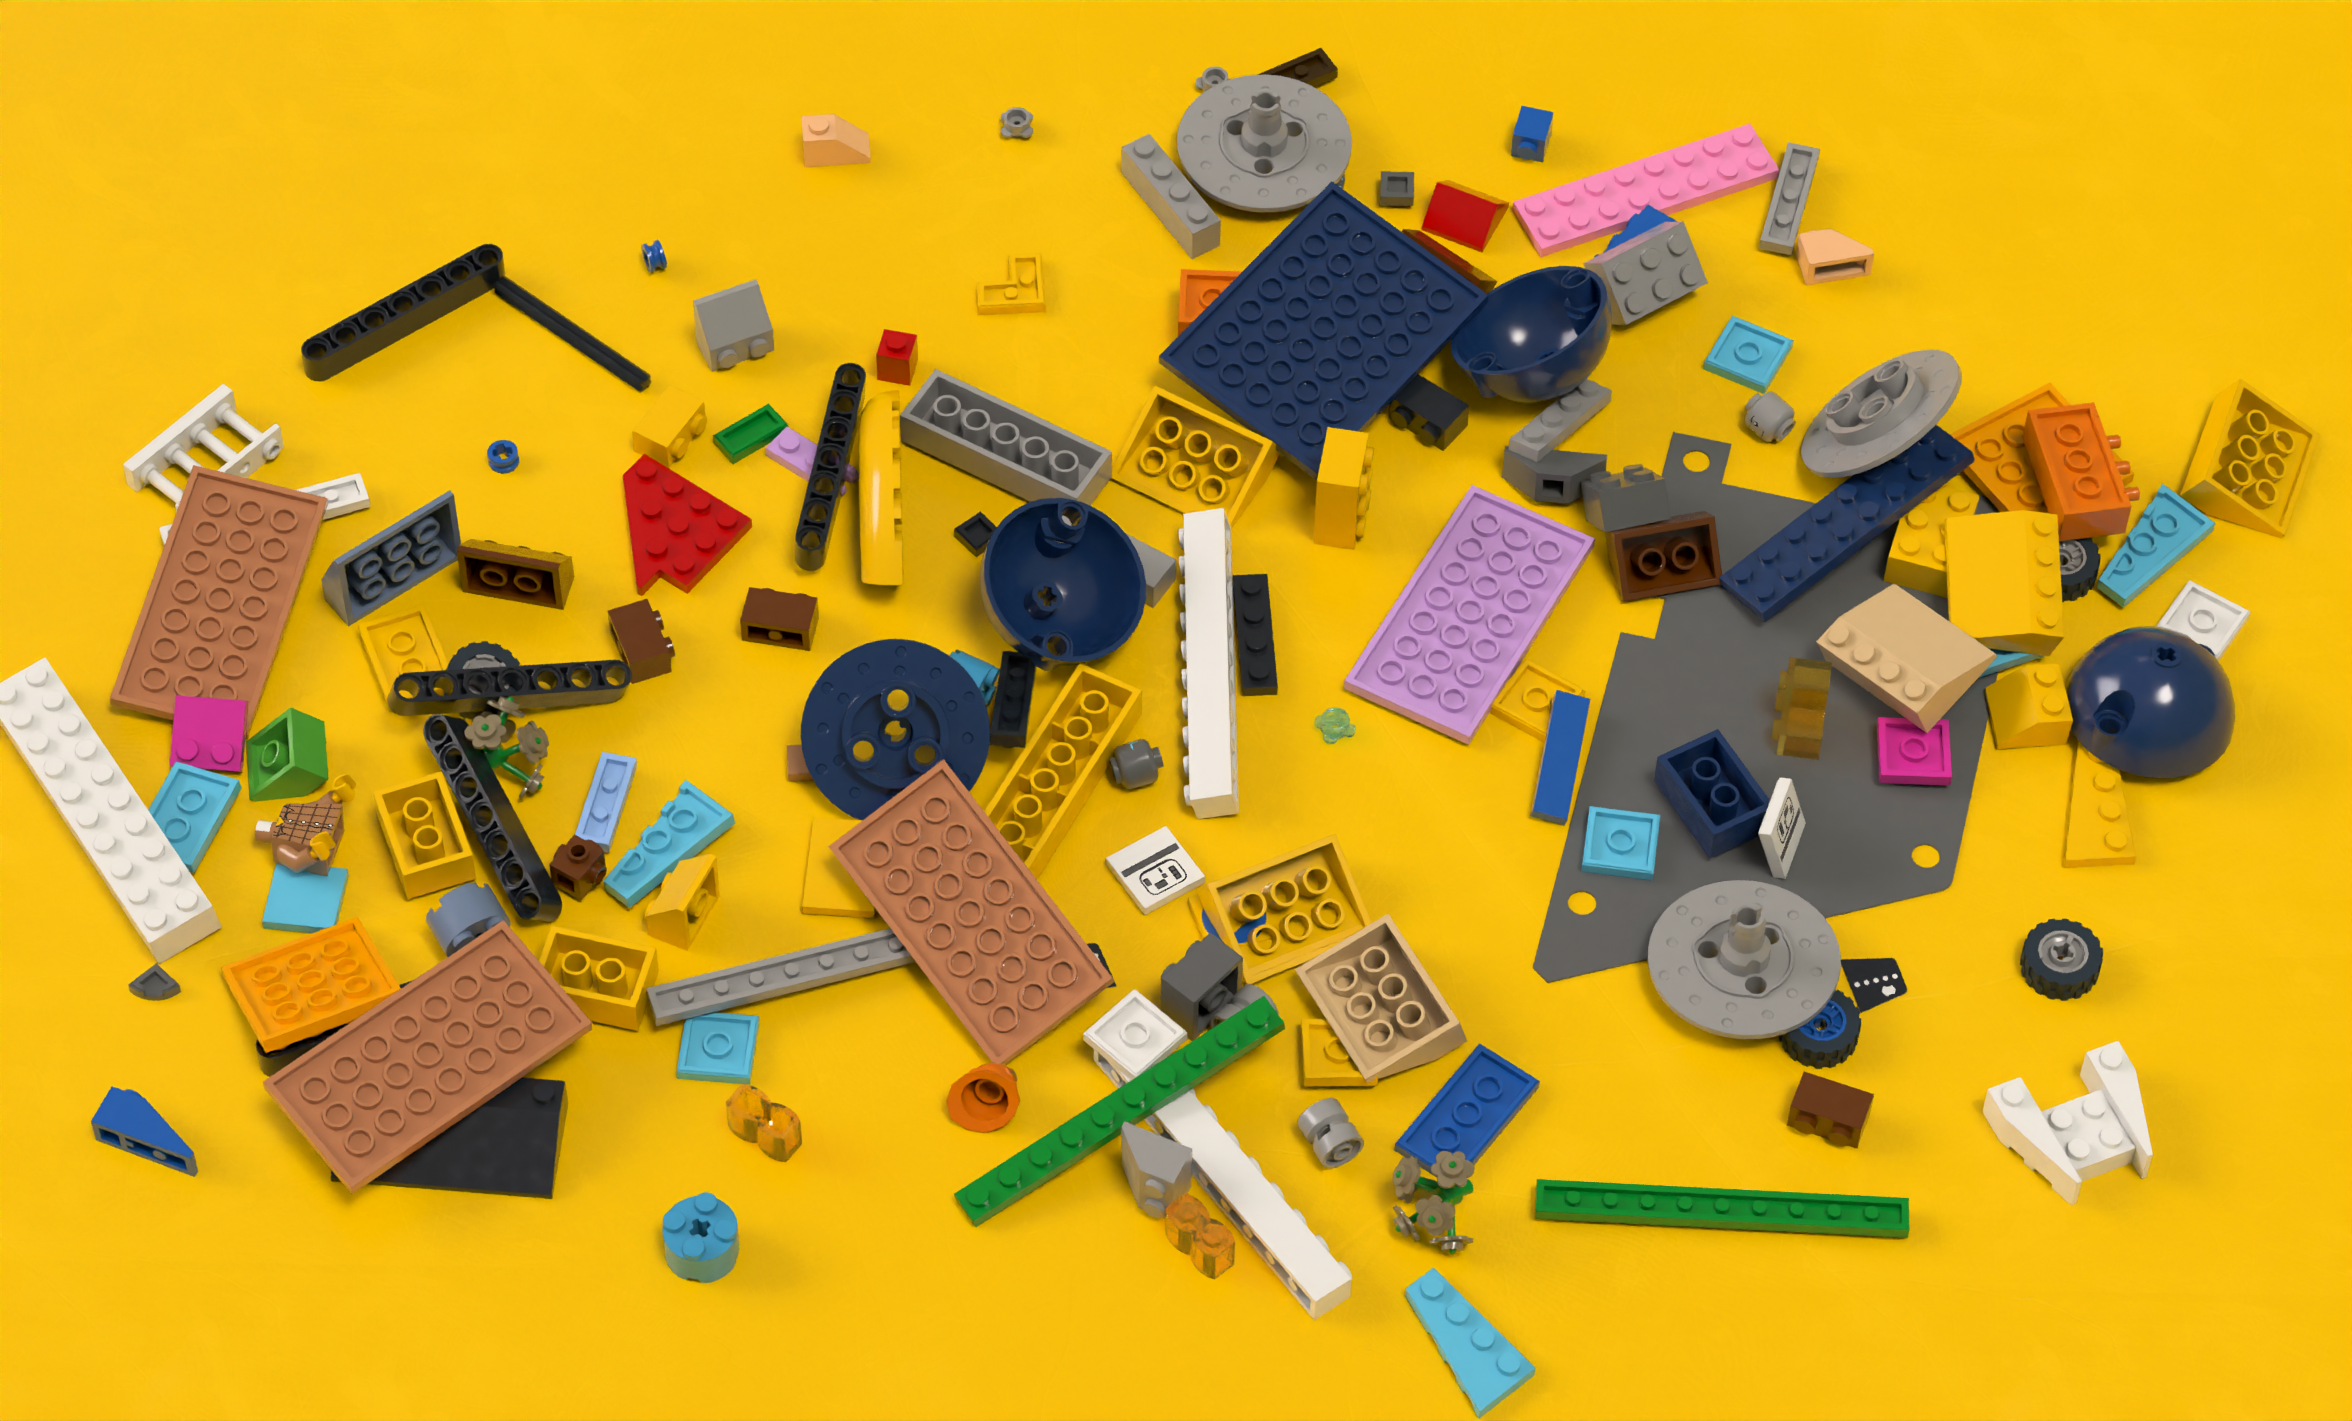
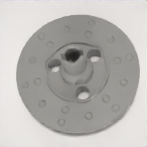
[1177,75,1352,212]
[1801,350,1962,478]
[1648,880,1841,1039]

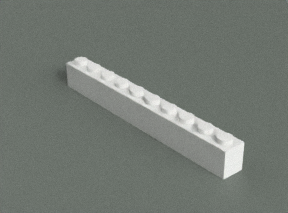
[1178,508,1239,819]
[1094,1049,1352,1320]

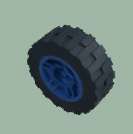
[1778,990,1861,1069]

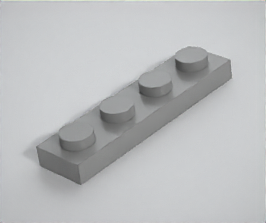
[1759,142,1820,256]
[1509,379,1612,462]

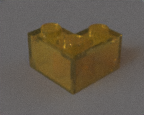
[1771,657,1832,760]

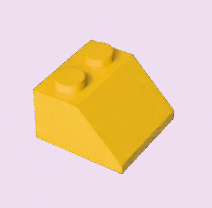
[1984,663,2073,749]
[644,854,720,951]

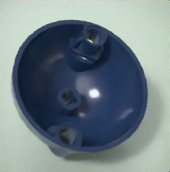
[1451,266,1612,404]
[980,498,1146,671]
[2065,626,2235,778]

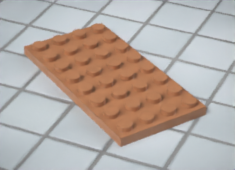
[110,465,328,739]
[828,759,1115,1065]
[263,920,592,1194]

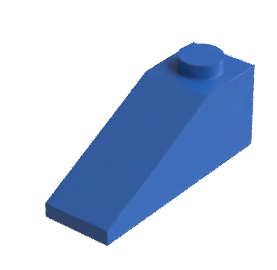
[91,1086,198,1177]

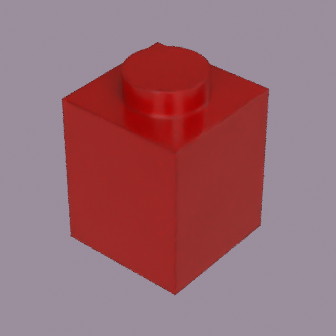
[876,329,918,386]

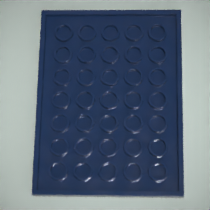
[1159,181,1489,480]

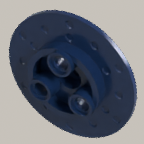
[801,639,990,820]

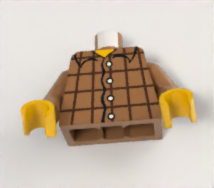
[255,773,356,876]

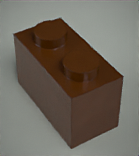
[740,587,819,651]
[608,599,675,684]
[1787,1071,1874,1148]

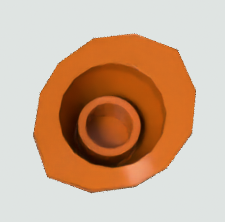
[946,1062,1020,1133]

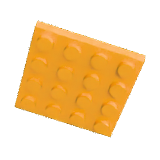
[1950,383,2134,513]
[221,917,401,1053]

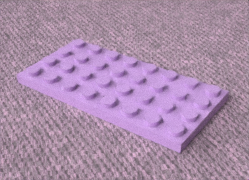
[1344,485,1595,745]

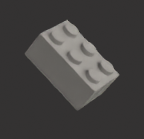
[1583,222,1708,325]

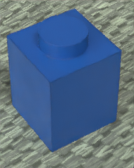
[1511,106,1554,162]

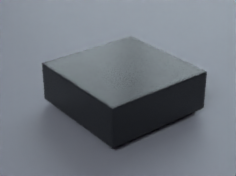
[954,511,997,557]

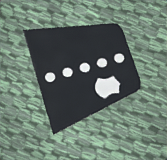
[1841,958,1907,1013]

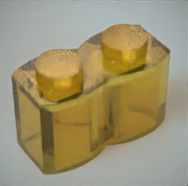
[726,1084,802,1162]
[1165,1193,1235,1280]

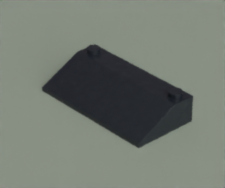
[331,1077,568,1199]

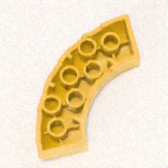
[859,390,904,585]

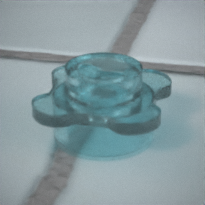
[1315,708,1356,744]

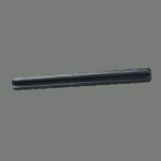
[494,276,651,391]

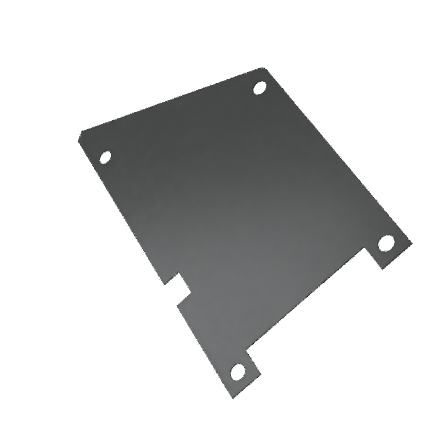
[1533,432,2000,983]

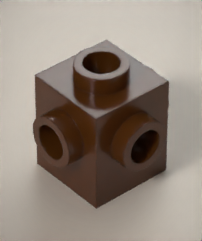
[549,834,607,900]

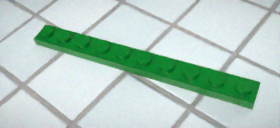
[954,996,1286,1227]
[1535,1179,1909,1238]

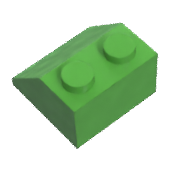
[246,708,328,802]

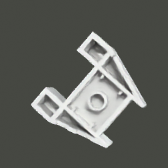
[1982,1041,2153,1206]

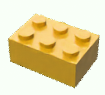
[1314,427,1374,550]
[1884,486,1980,598]
[373,771,476,899]
[539,925,659,1031]

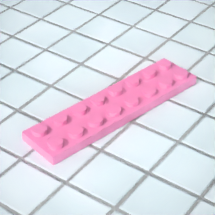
[1512,124,1779,257]

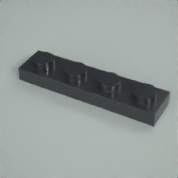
[1233,574,1278,696]
[990,651,1037,748]

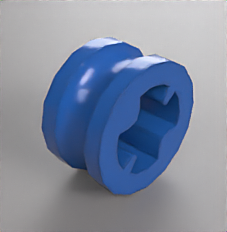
[641,240,667,273]
[487,440,519,474]

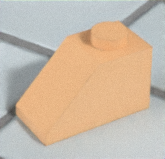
[801,114,871,167]
[1796,229,1874,285]

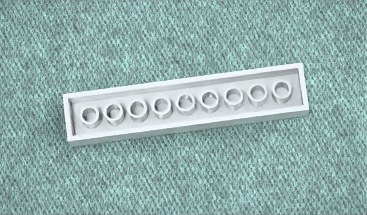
[0,657,222,964]

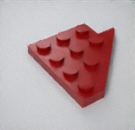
[623,454,752,596]

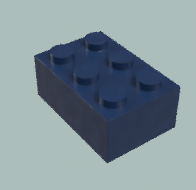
[1654,729,1770,859]

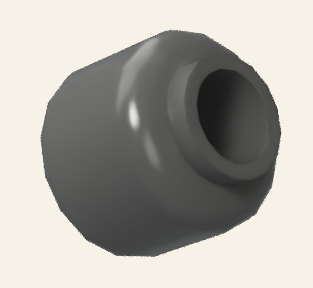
[1109,739,1164,790]

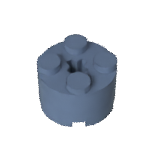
[426,882,511,958]

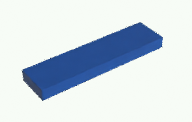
[1530,690,1590,825]

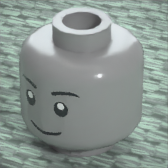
[1745,392,1796,442]

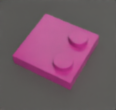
[170,695,249,772]
[1877,717,1952,785]

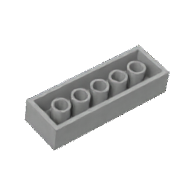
[900,369,1112,505]

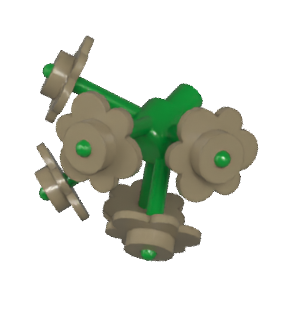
[465,696,549,799]
[1393,1151,1475,1254]

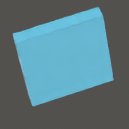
[1703,316,1794,394]
[1581,806,1660,881]
[262,864,349,933]
[677,1012,760,1085]

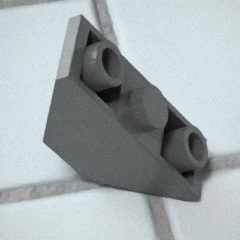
[1502,446,1607,504]

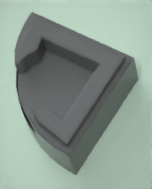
[128,963,181,1001]

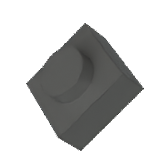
[1380,171,1414,206]

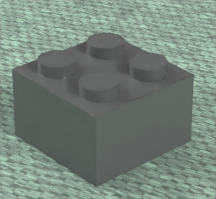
[1580,464,1671,533]
[1160,932,1243,1041]

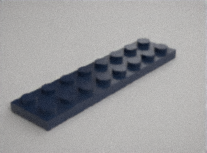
[1719,424,1975,622]

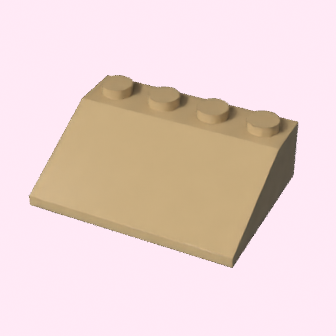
[1816,583,1997,733]
[1295,914,1467,1082]

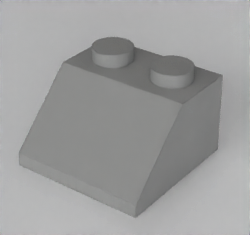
[693,279,774,372]
[1121,1121,1192,1222]

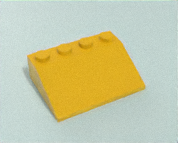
[2180,378,2320,538]
[1111,386,1280,529]
[1944,510,2064,656]
[1196,833,1372,984]

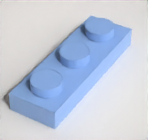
[575,752,637,852]

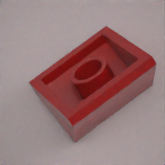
[1422,180,1509,252]

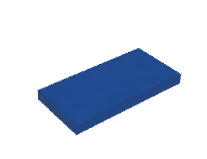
[1394,1043,1540,1177]

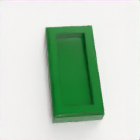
[713,403,789,464]

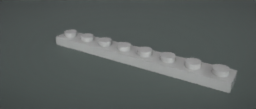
[646,928,916,1026]

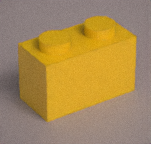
[632,385,707,468]

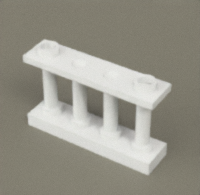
[123,384,284,512]

